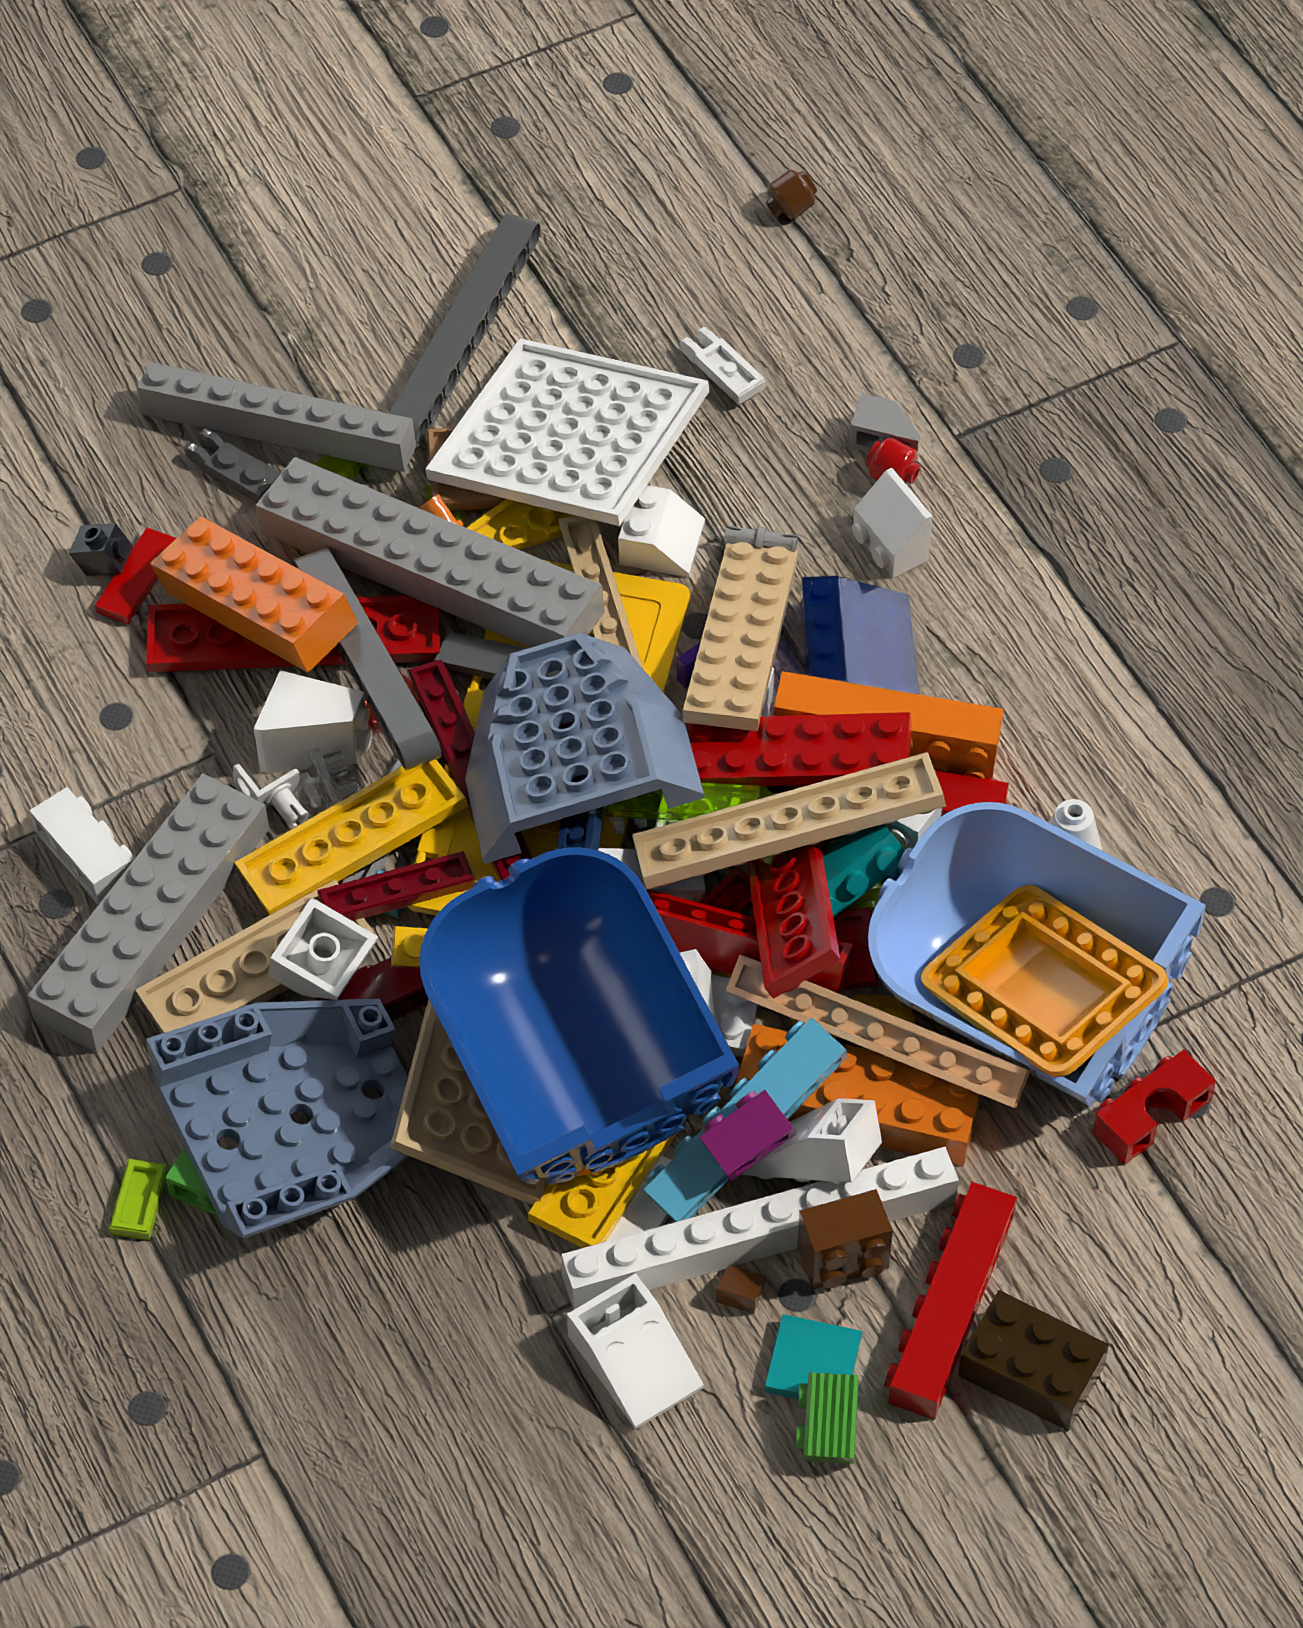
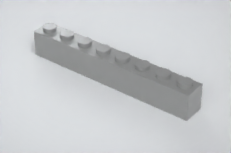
[137,362,416,472]

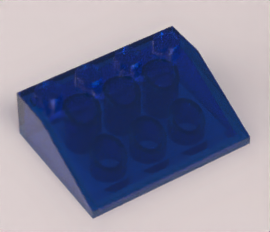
[800,576,919,694]

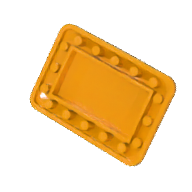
[921,885,1169,1077]

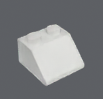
[852,468,932,578]
[618,485,705,578]
[268,898,378,1000]

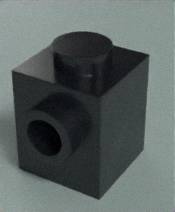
[69,523,133,576]

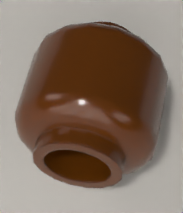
[766,170,817,220]

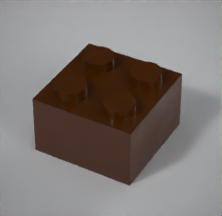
[797,1189,893,1290]

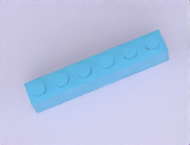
[644,1017,848,1222]

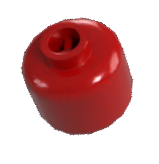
[865,438,921,484]

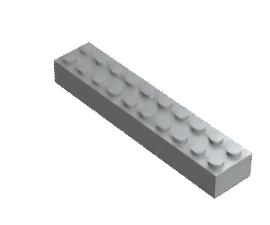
[255,457,605,648]

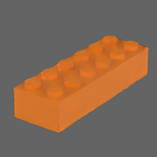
[150,516,358,672]
[773,671,1004,778]
[735,1024,981,1166]

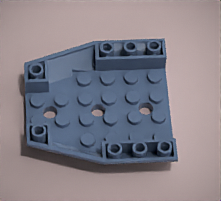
[465,633,705,864]
[146,999,409,1239]

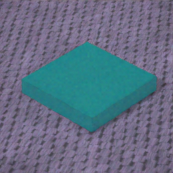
[765,1314,862,1400]

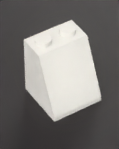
[254,671,372,773]

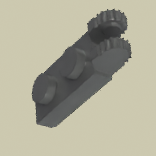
[184,429,281,503]

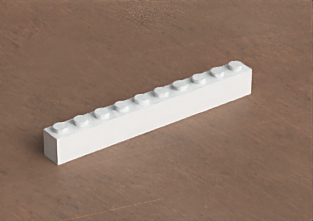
[561,1147,959,1310]

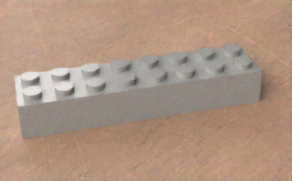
[27,773,269,1053]

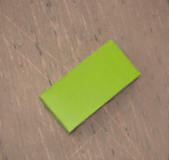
[109,1159,168,1241]

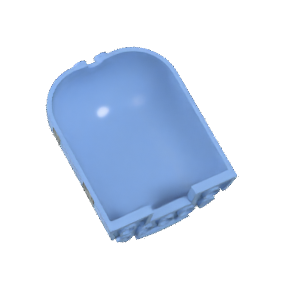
[868,802,1206,1106]

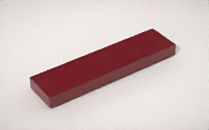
[317,851,475,921]

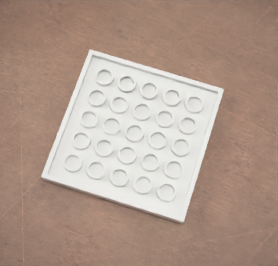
[426,338,709,526]

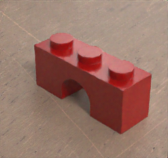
[1093,1049,1216,1165]

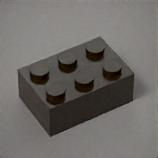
[958,1289,1109,1431]

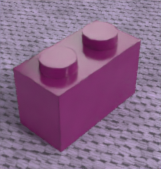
[700,1090,796,1182]

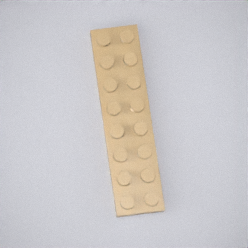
[682,542,798,731]
[632,752,946,890]

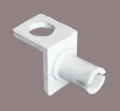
[233,763,309,829]

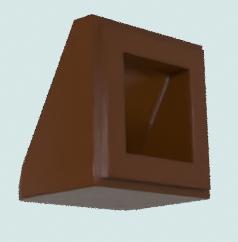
[716,1265,767,1314]

